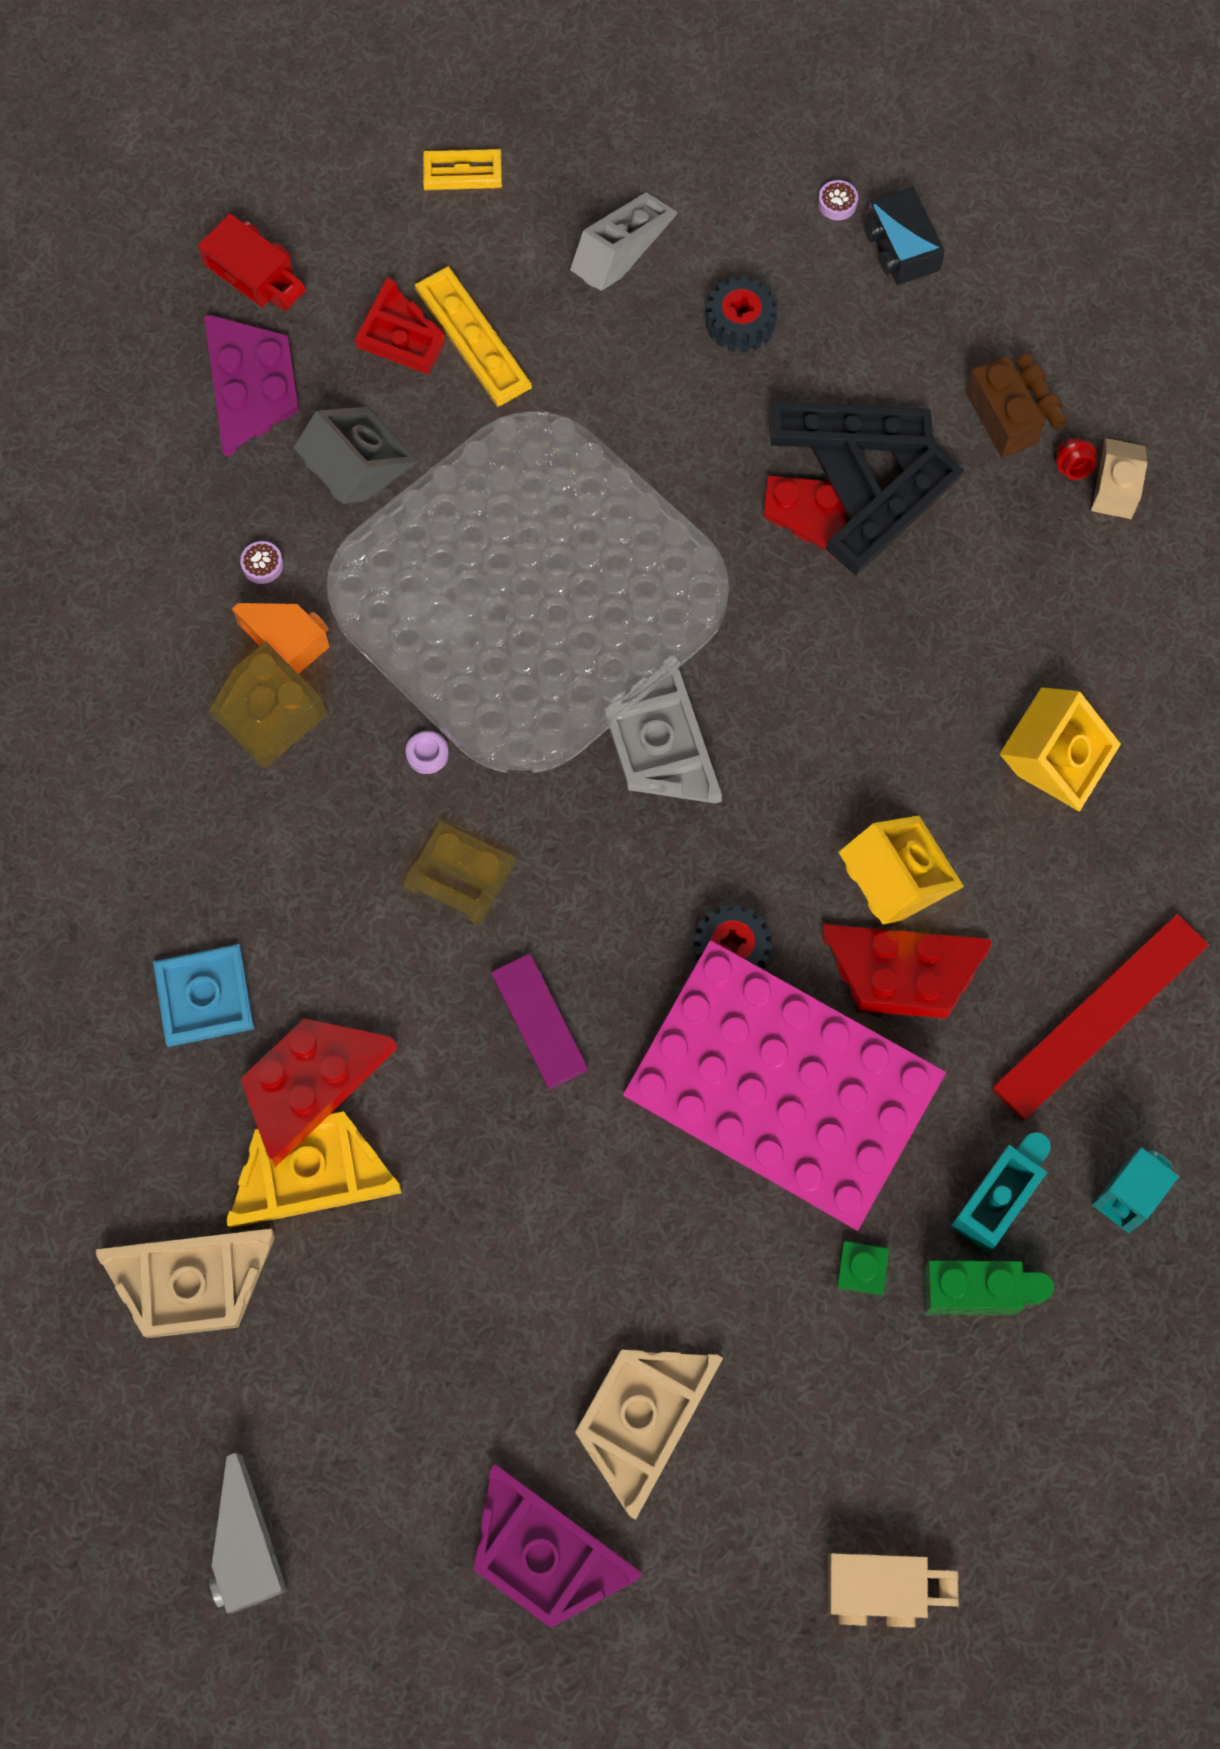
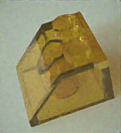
[209,641,327,769]

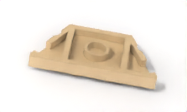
[96,1229,275,1338]
[575,1350,723,1520]

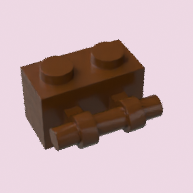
[965,354,1067,458]

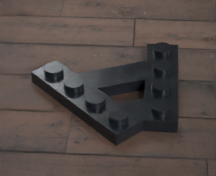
[768,402,964,576]

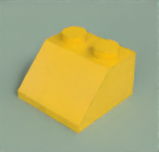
[1000,687,1121,811]
[838,816,964,925]

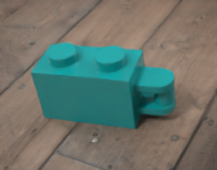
[950,1133,1050,1254]

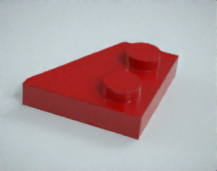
[764,476,846,559]

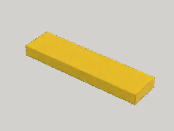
[415,266,532,407]

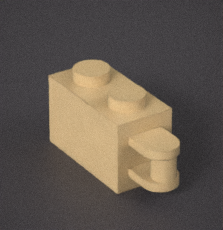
[827,1554,959,1627]

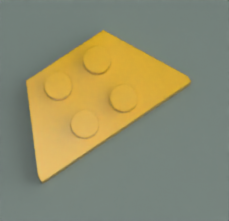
[227,1111,402,1228]

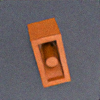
[232,603,330,679]

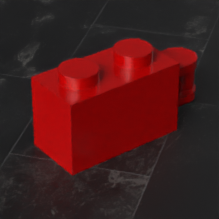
[198,214,306,311]

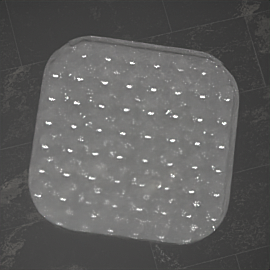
[327,412,729,773]

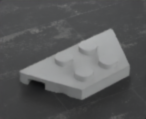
[605,657,722,803]

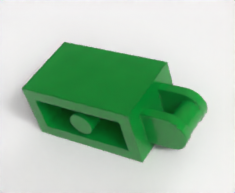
[923,1261,1054,1315]

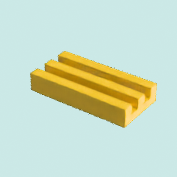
[423,149,502,190]

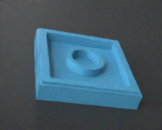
[153,944,254,1047]

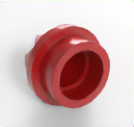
[1056,437,1097,480]

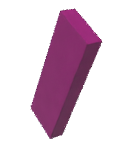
[491,954,588,1090]

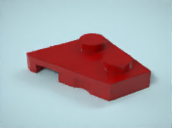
[355,278,445,375]

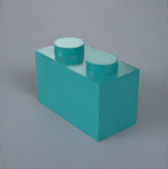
[1092,1147,1180,1234]

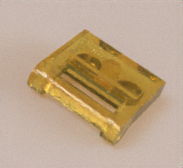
[403,821,516,926]

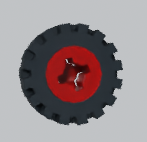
[705,276,778,353]
[693,904,772,970]

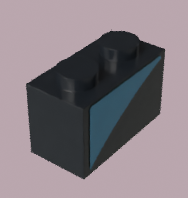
[864,187,945,285]

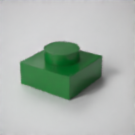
[837,1241,889,1296]

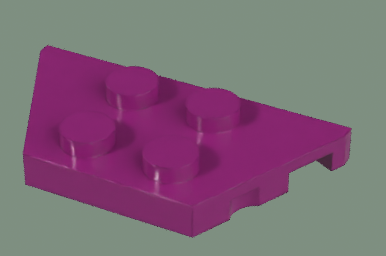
[204,315,299,456]
[474,1464,642,1628]

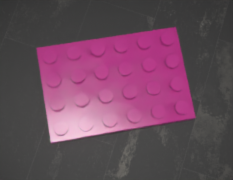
[623,940,946,1231]

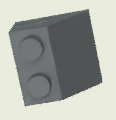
[293,407,418,504]

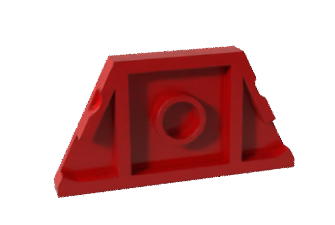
[822,924,991,1019]
[240,1019,397,1167]

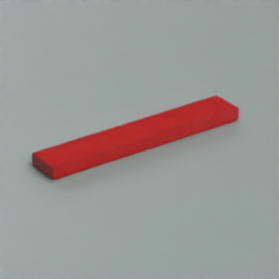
[992,914,1209,1122]

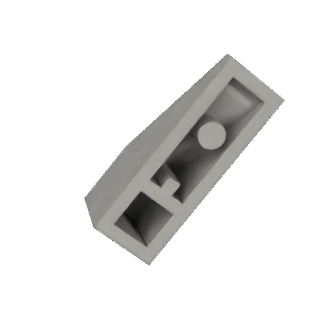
[570,192,677,291]
[209,1453,288,1613]

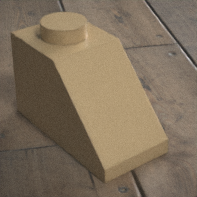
[1091,438,1148,519]

